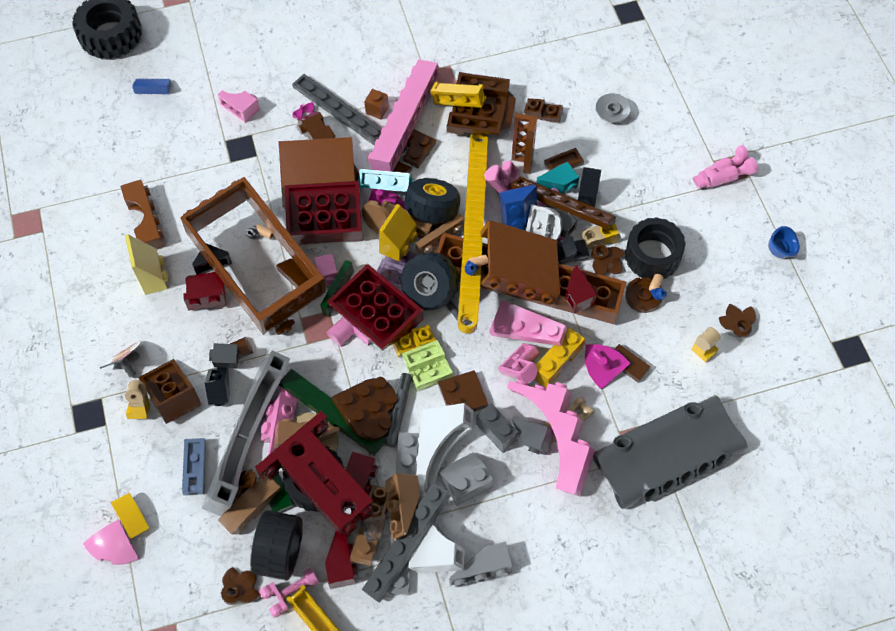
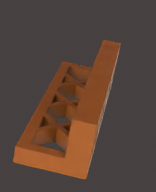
[511,113,538,174]

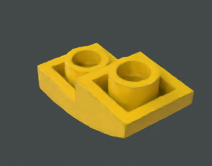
[392,325,436,358]
[110,492,150,539]

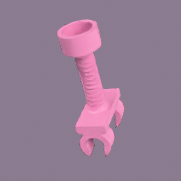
[259,568,319,618]

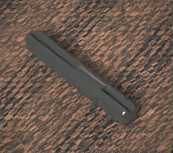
[385,373,412,447]

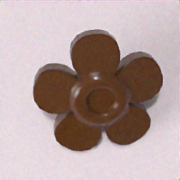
[274,319,295,335]

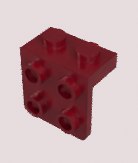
[183,272,226,311]

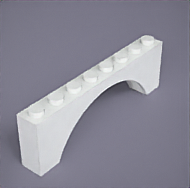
[408,403,474,573]

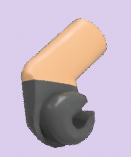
[246,224,274,239]

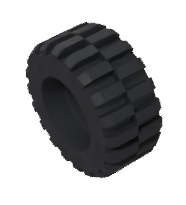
[72,0,142,59]

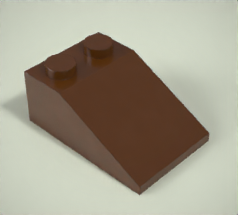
[138,359,202,424]

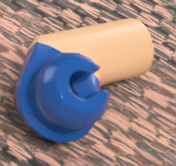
[464,255,488,275]
[649,274,667,300]

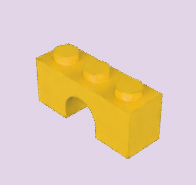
[534,327,585,388]

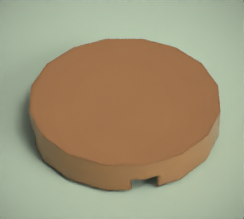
[361,201,390,234]

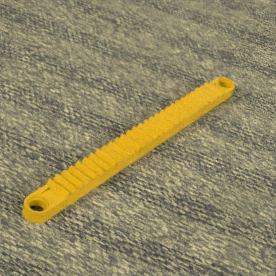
[458,133,488,334]

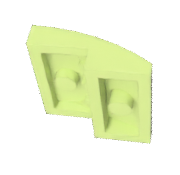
[402,340,453,391]

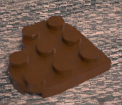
[332,377,397,442]

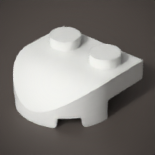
[526,204,562,240]

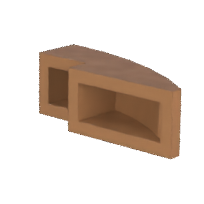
[218,478,282,535]

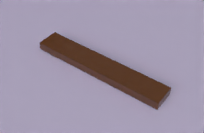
[510,176,616,229]

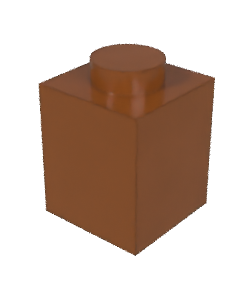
[364,88,389,120]

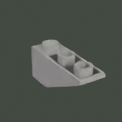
[449,541,512,587]

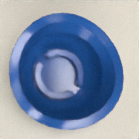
[768,226,800,258]

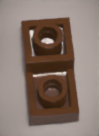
[524,98,564,123]

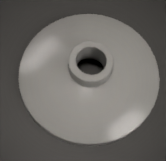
[596,93,631,123]

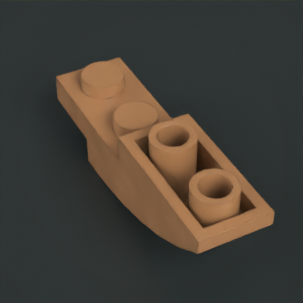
[350,485,388,566]

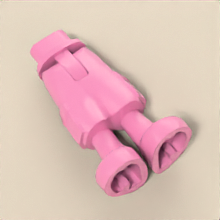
[693,145,758,189]

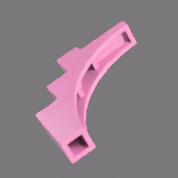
[507,379,595,497]

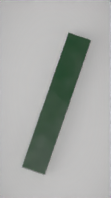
[278,368,386,456]

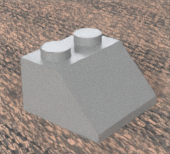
[438,453,493,506]

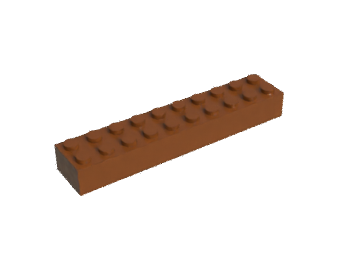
[436,232,626,325]

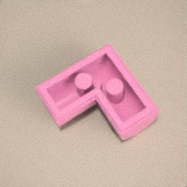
[485,160,520,194]
[327,317,372,347]
[498,343,539,382]

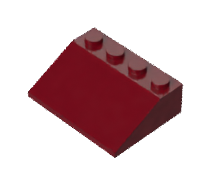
[285,181,363,244]
[327,263,424,351]

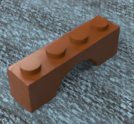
[120,179,165,249]

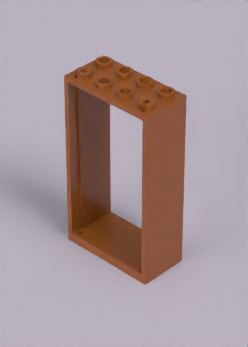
[180,177,326,335]

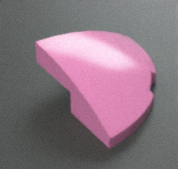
[83,519,139,565]

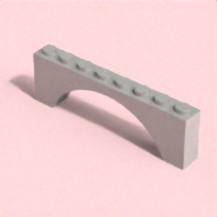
[201,350,290,516]

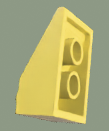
[125,234,169,295]

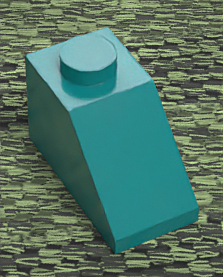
[536,162,579,194]

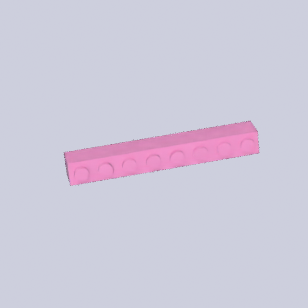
[368,59,439,172]

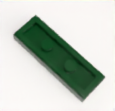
[320,260,354,317]

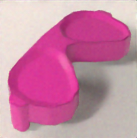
[292,102,314,120]

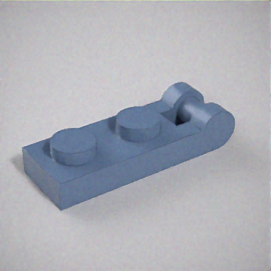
[182,438,206,495]

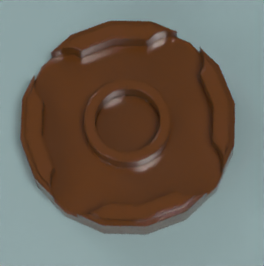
[625,277,662,313]

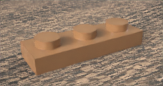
[415,214,464,255]

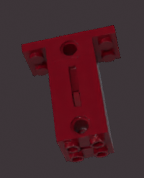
[255,411,374,537]

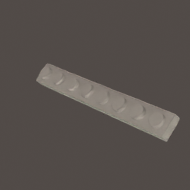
[387,432,419,596]

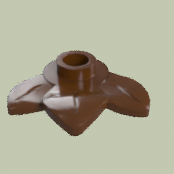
[591,245,625,275]
[719,304,756,337]
[234,469,257,501]
[221,567,260,605]

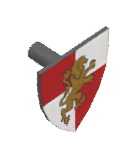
[100,340,142,378]

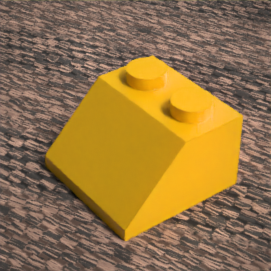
[379,204,418,261]

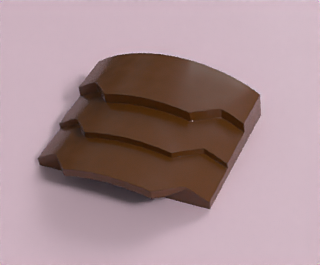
[447,72,516,135]

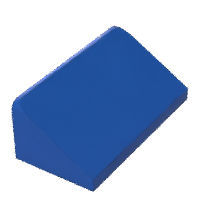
[132,78,171,94]

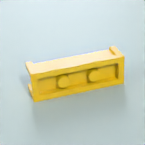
[430,82,487,108]
[286,585,341,631]

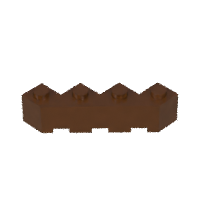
[297,111,359,181]

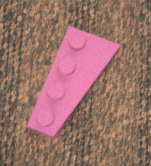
[489,300,567,346]

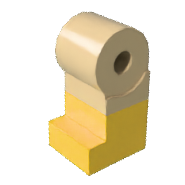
[582,223,619,249]
[692,327,721,363]
[125,380,150,419]

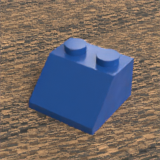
[499,185,537,231]

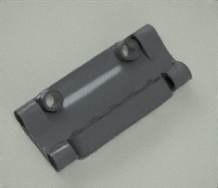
[593,395,748,509]

